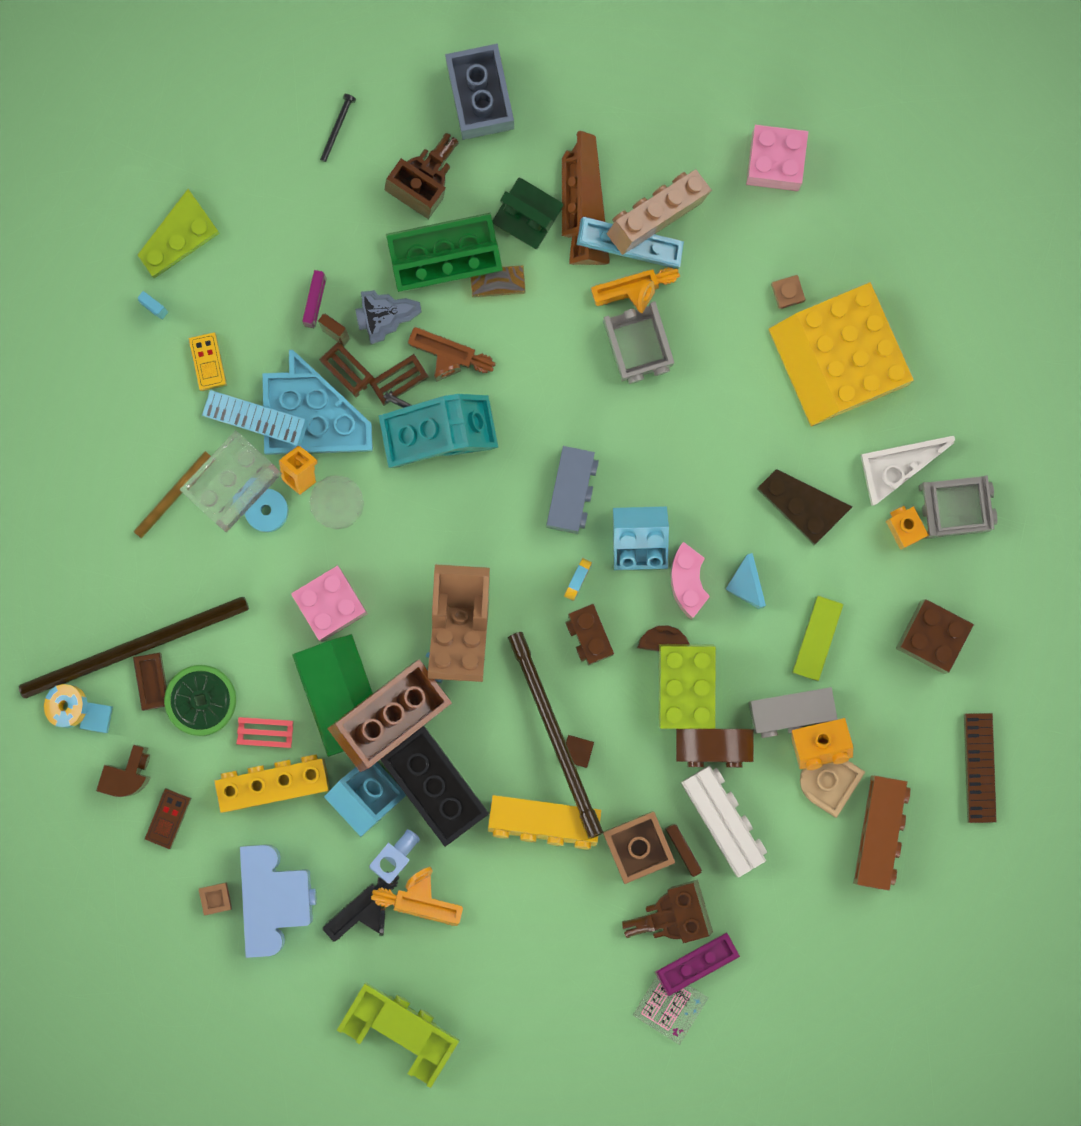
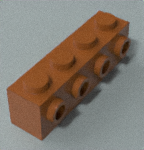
[853,776,911,891]

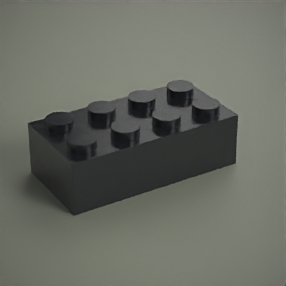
[380,725,490,847]

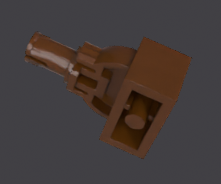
[384,133,459,220]
[622,879,713,943]

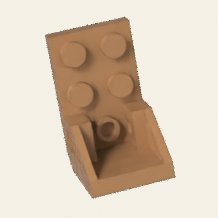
[428,564,490,682]

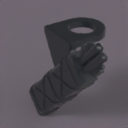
[323,871,399,942]

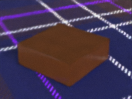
[566,735,594,768]

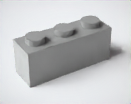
[749,687,838,738]

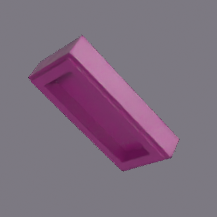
[302,270,327,329]

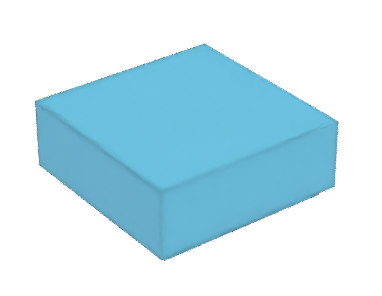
[138,291,168,319]
[80,702,113,733]

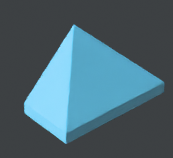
[726,553,766,609]

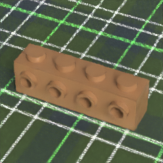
[607,169,712,255]

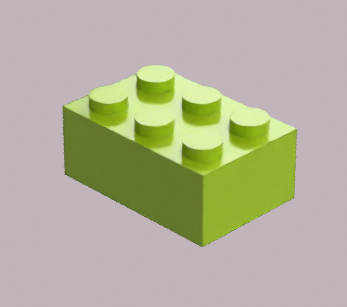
[659,644,716,729]

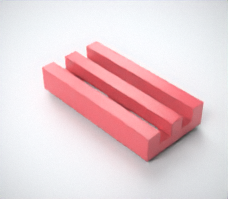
[236,717,294,748]

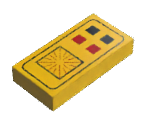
[189,332,227,391]

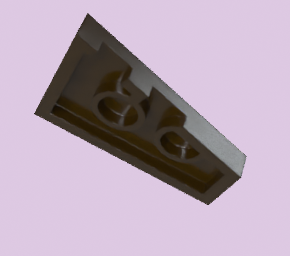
[757,469,853,545]

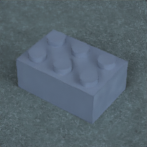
[445,43,514,140]

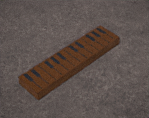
[964,713,997,823]

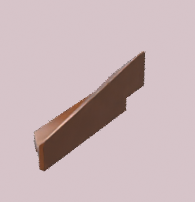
[562,131,610,265]

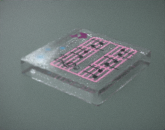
[633,976,708,1045]

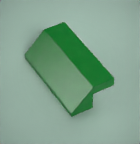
[386,213,503,292]
[292,634,373,757]

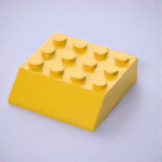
[768,282,914,427]

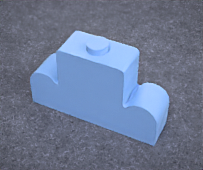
[240,844,317,958]

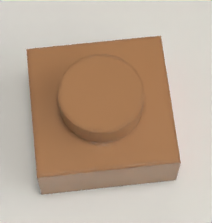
[771,275,805,309]
[199,882,232,916]

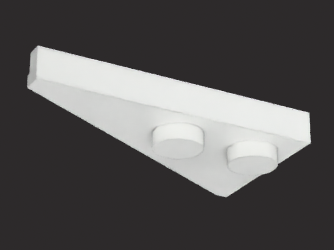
[860,436,955,506]

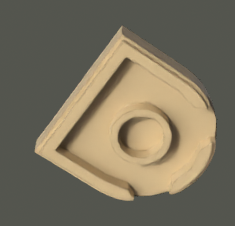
[800,761,865,818]

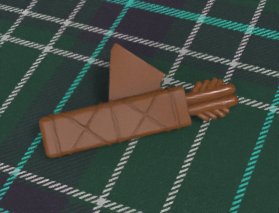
[408,327,496,382]

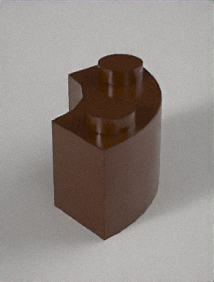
[676,729,754,768]

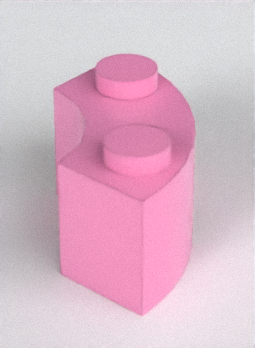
[670,542,710,620]

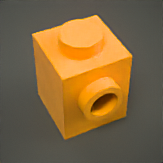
[886,506,929,550]

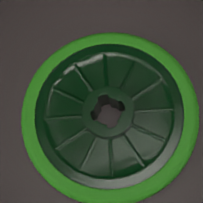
[164,665,236,736]

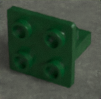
[492,178,564,249]

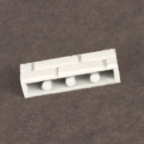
[680,766,767,878]

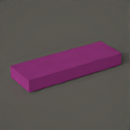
[655,932,740,996]

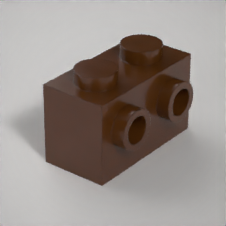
[565,604,614,666]

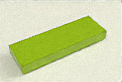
[792,596,844,681]

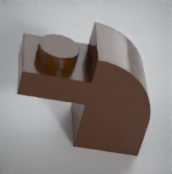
[96,745,151,797]

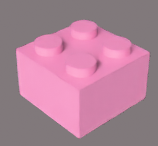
[746,125,808,191]
[291,565,368,642]

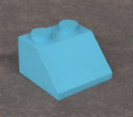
[324,762,406,837]

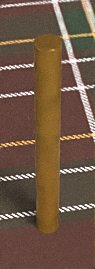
[133,451,213,539]

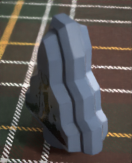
[355,290,422,344]

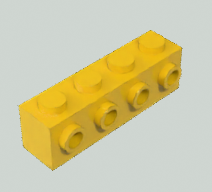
[214,754,331,813]
[488,795,601,850]

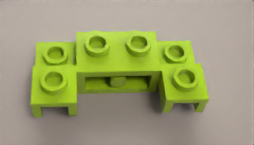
[336,982,460,1088]

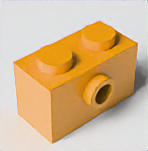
[792,718,854,770]

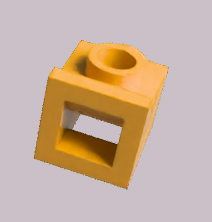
[279,446,318,495]

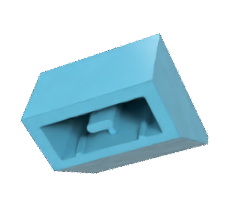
[613,506,669,570]

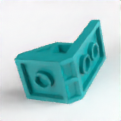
[379,394,498,468]

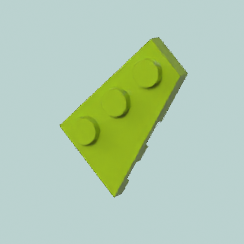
[138,189,220,278]

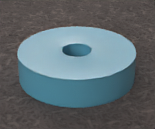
[244,488,289,532]

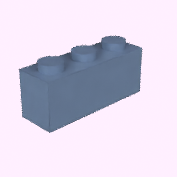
[546,446,599,534]

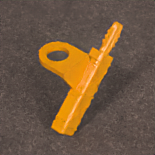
[591,267,680,313]
[371,867,463,926]

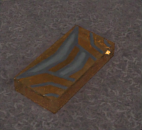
[471,265,525,298]

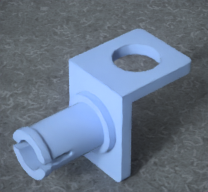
[369,829,420,884]

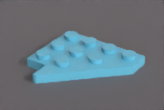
[262,350,373,455]

